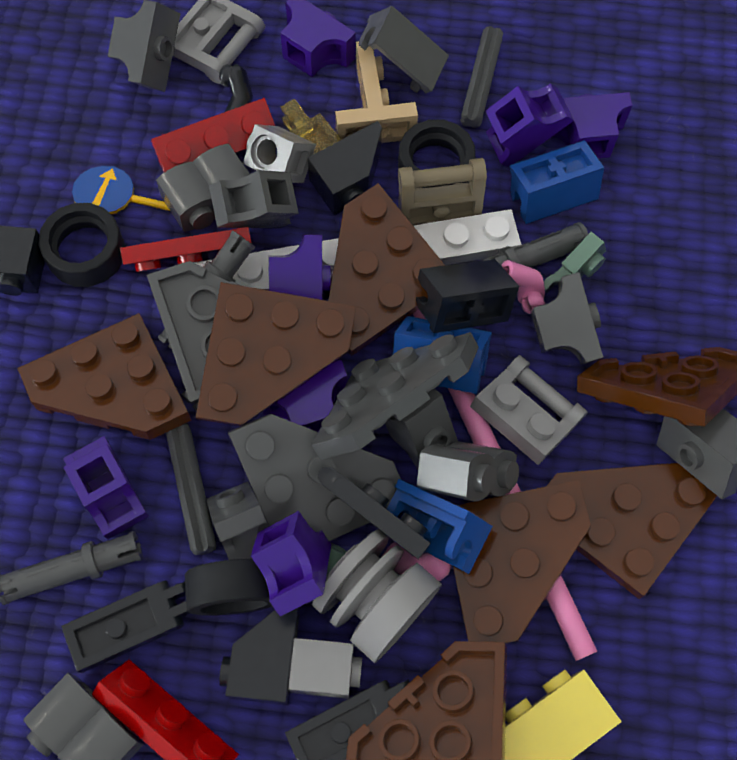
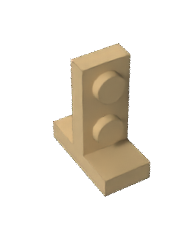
[335,42,418,143]

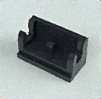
[416,259,519,333]

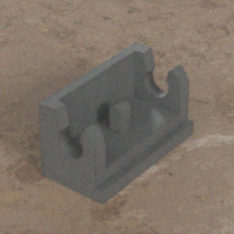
[359,6,449,93]

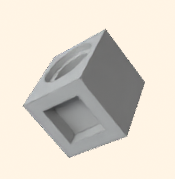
[243,124,316,183]
[288,638,362,699]

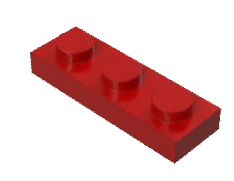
[150,98,275,173]
[120,227,252,272]
[92,660,239,760]

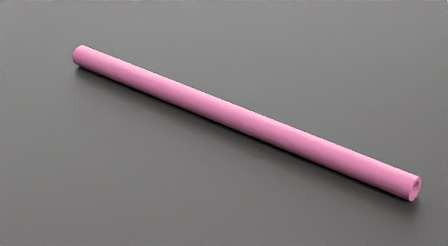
[413,310,598,661]

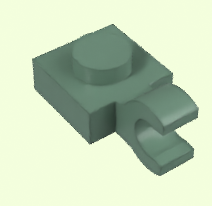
[544,231,606,293]

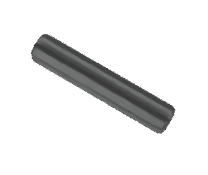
[460,26,503,129]
[166,423,216,555]

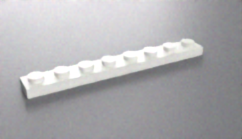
[195,209,521,290]

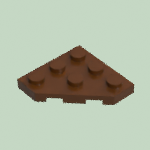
[328,183,445,356]
[196,282,356,426]
[17,313,191,440]
[577,347,737,427]
[547,463,717,599]
[453,479,591,644]
[346,641,507,760]

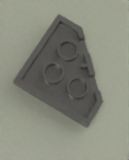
[147,261,242,404]
[311,332,479,460]
[228,413,401,541]

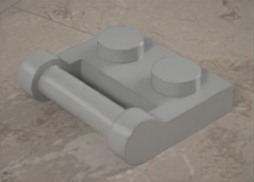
[173,0,265,84]
[470,355,588,465]

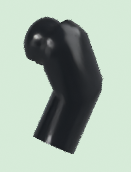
[219,64,253,112]

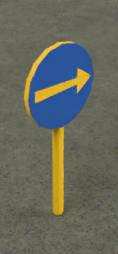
[72,166,170,215]

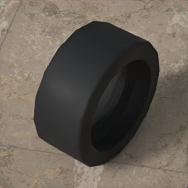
[398,119,476,188]
[38,203,125,287]
[185,558,272,615]

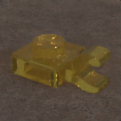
[281,99,342,154]

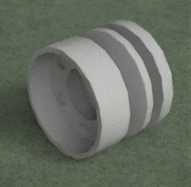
[312,529,442,663]

